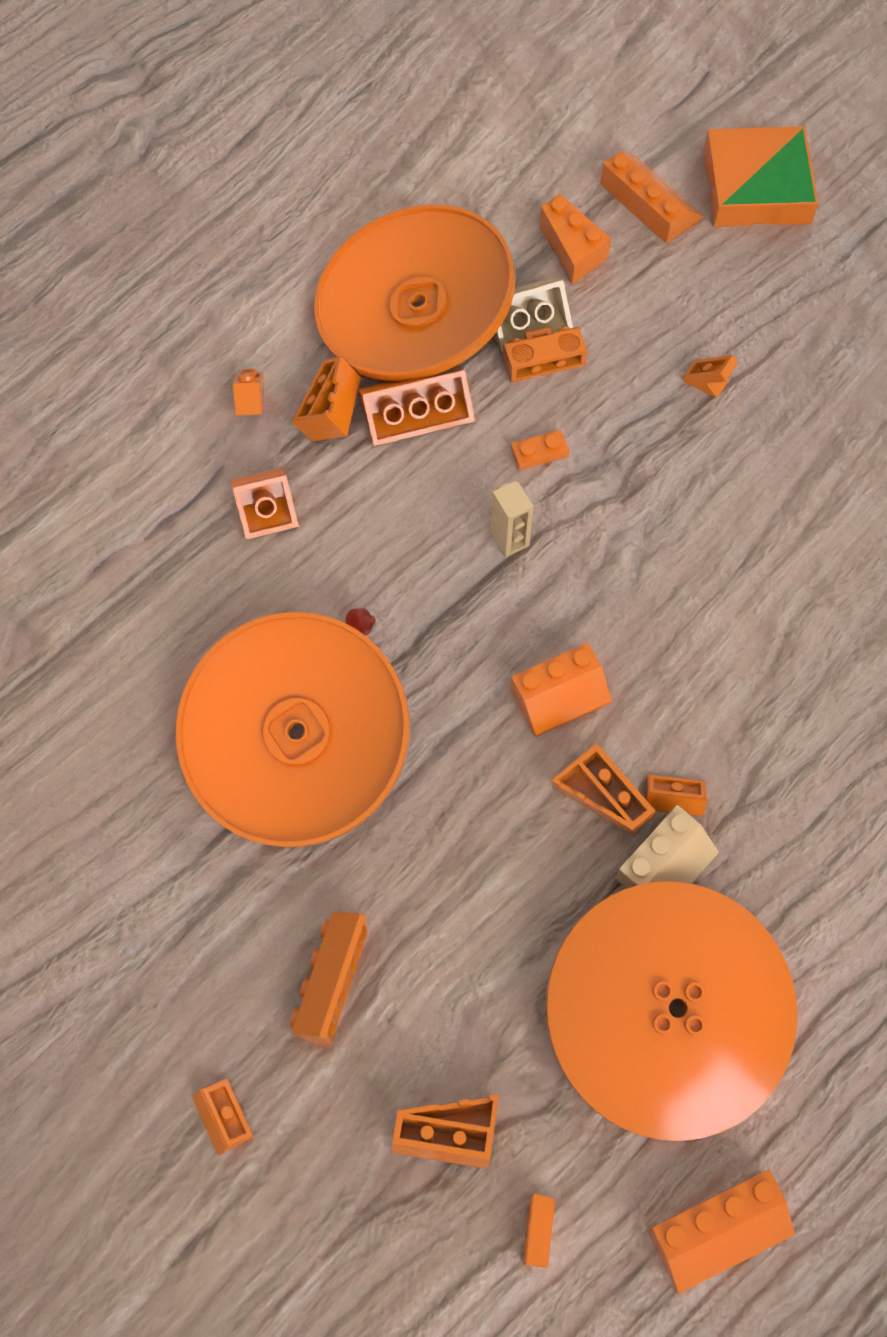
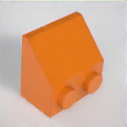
[231,468,299,540]

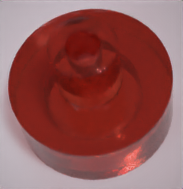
[346,608,375,636]

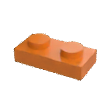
[511,430,570,470]

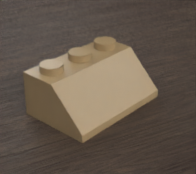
[494,277,573,352]
[615,805,719,888]

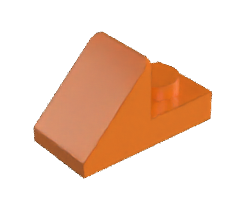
[682,355,738,397]

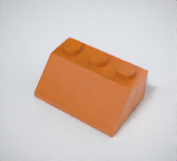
[510,642,612,737]

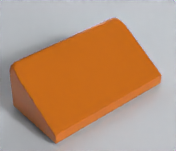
[645,775,707,816]
[193,1078,254,1155]
[523,1194,555,1268]

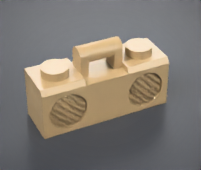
[490,481,534,558]

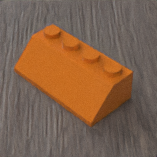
[600,151,703,244]
[358,365,475,446]
[289,912,369,1048]
[647,1169,795,1294]

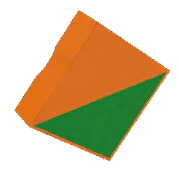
[703,126,819,227]

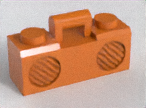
[503,327,587,383]

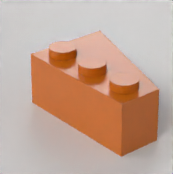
[539,193,611,285]
[291,356,361,442]
[551,743,656,836]
[392,1094,499,1169]

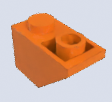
[233,369,264,416]

